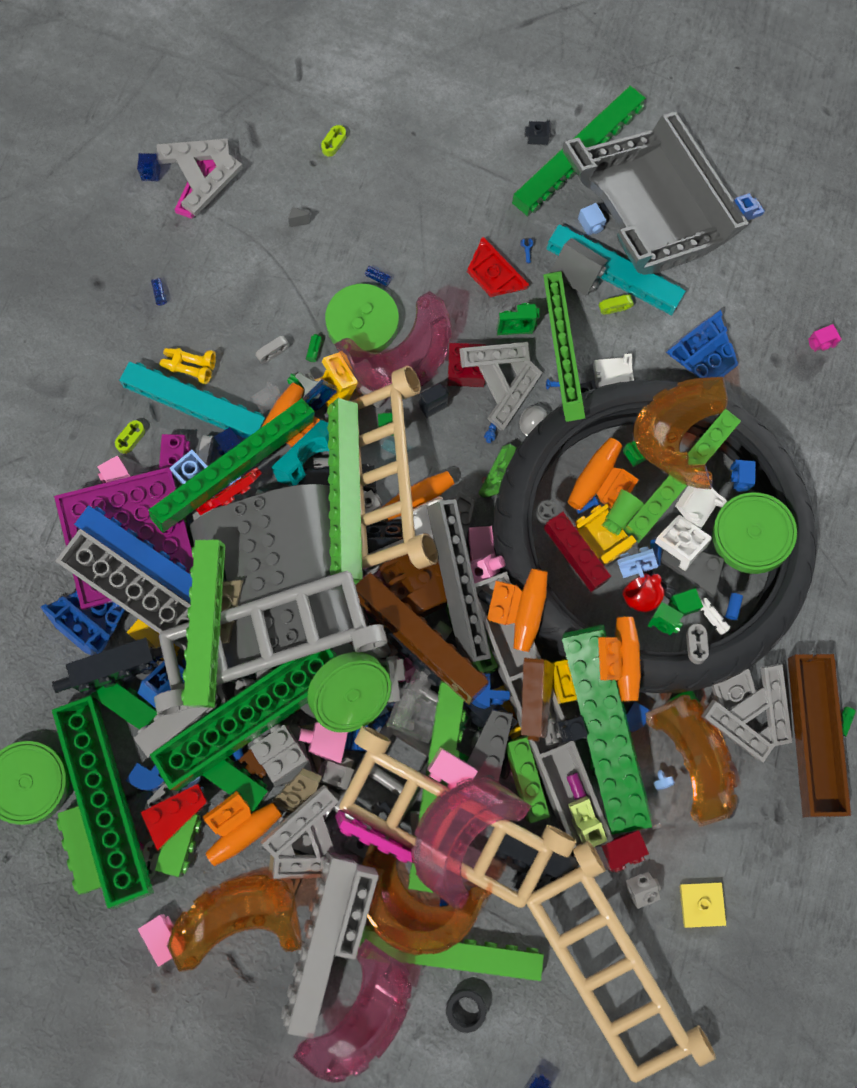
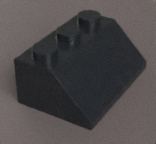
[366,520,403,554]

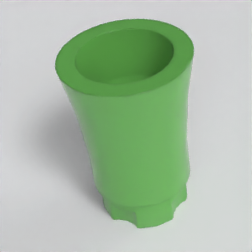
[602,489,644,536]

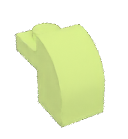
[568,796,607,847]

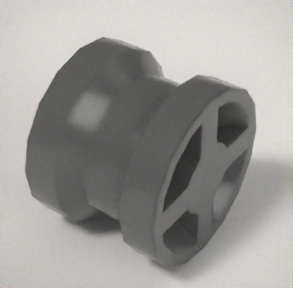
[536,500,558,524]

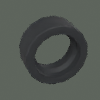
[446,989,486,1033]

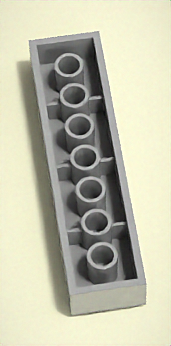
[56,529,190,651]
[281,852,357,1039]

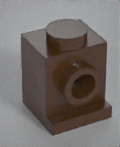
[239,749,267,779]

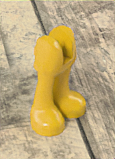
[160,348,216,384]

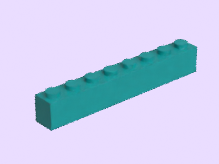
[546,224,685,316]
[119,361,265,439]

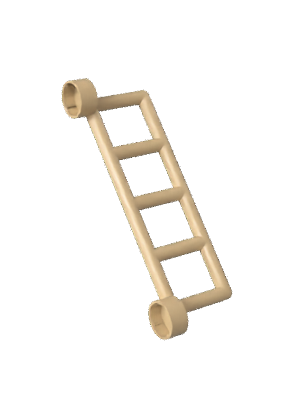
[351,366,438,569]
[339,726,577,908]
[527,841,716,1082]

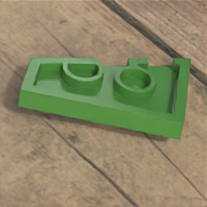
[478,444,516,498]

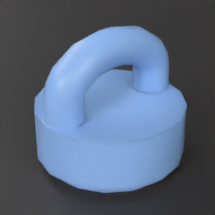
[654,770,675,790]

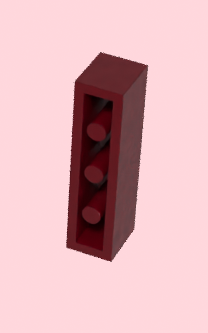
[544,512,611,593]

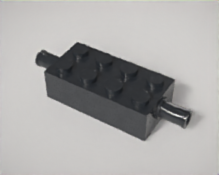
[52,637,163,695]

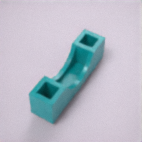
[271,420,329,486]

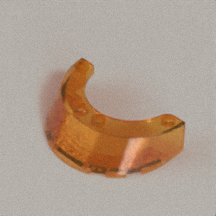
[634,377,728,489]
[645,695,738,827]
[362,838,492,955]
[167,874,302,972]

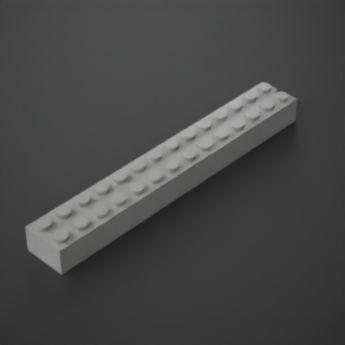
[475,572,613,856]

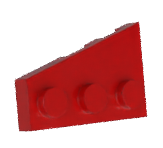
[141,784,207,851]

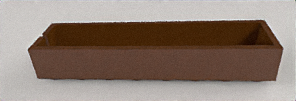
[788,654,851,818]

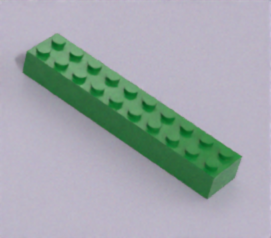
[562,624,652,835]
[149,648,337,791]
[52,695,154,909]

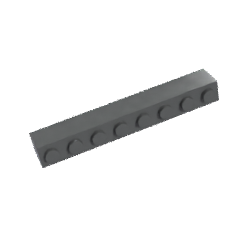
[427,499,491,662]

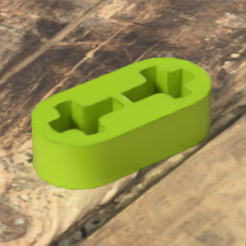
[321,125,346,157]
[598,295,634,315]
[115,420,145,454]

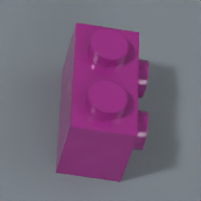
[159,434,190,477]

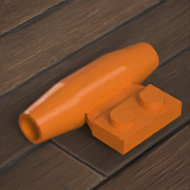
[262,383,320,447]
[568,438,639,510]
[381,471,455,521]
[487,568,548,652]
[598,617,641,701]
[203,791,282,866]

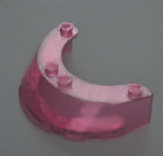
[334,291,451,391]
[411,777,532,912]
[293,939,412,1083]

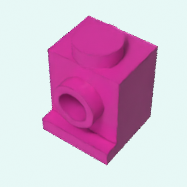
[808,324,842,351]

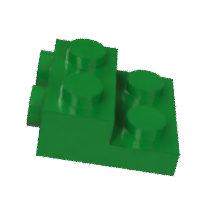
[496,303,539,335]

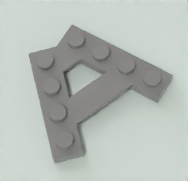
[157,139,243,216]
[460,342,542,430]
[701,664,792,763]
[261,785,358,879]

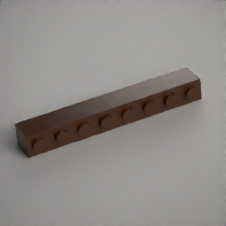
[355,573,489,705]

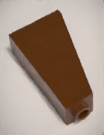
[521,658,554,741]

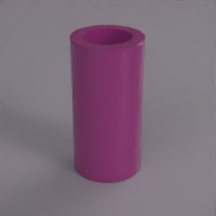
[566,772,586,800]

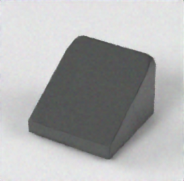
[288,207,311,227]

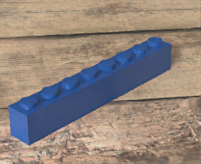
[74,505,192,604]

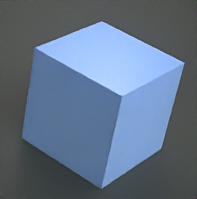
[169,450,208,485]

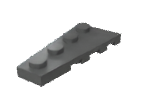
[466,709,513,794]

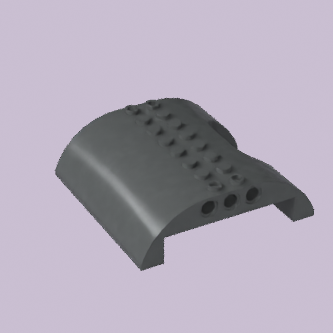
[563,112,749,274]
[187,484,370,668]

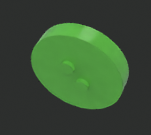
[325,284,399,357]
[712,493,797,574]
[308,652,391,732]
[0,741,70,825]

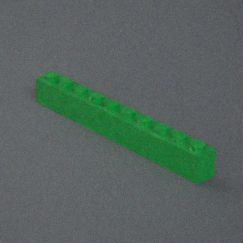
[512,85,646,217]
[149,398,314,533]
[91,681,270,812]

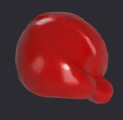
[623,574,664,612]

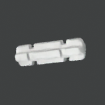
[701,598,730,635]

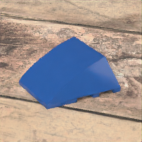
[665,310,738,386]
[40,590,125,655]

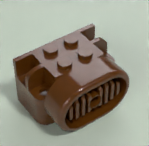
[374,554,448,617]

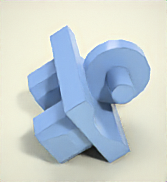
[617,546,658,578]

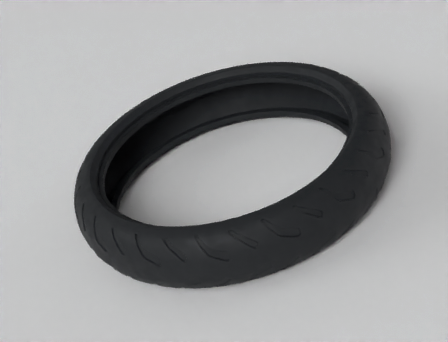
[493,380,817,694]

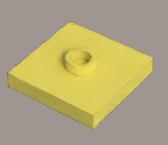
[680,883,726,928]

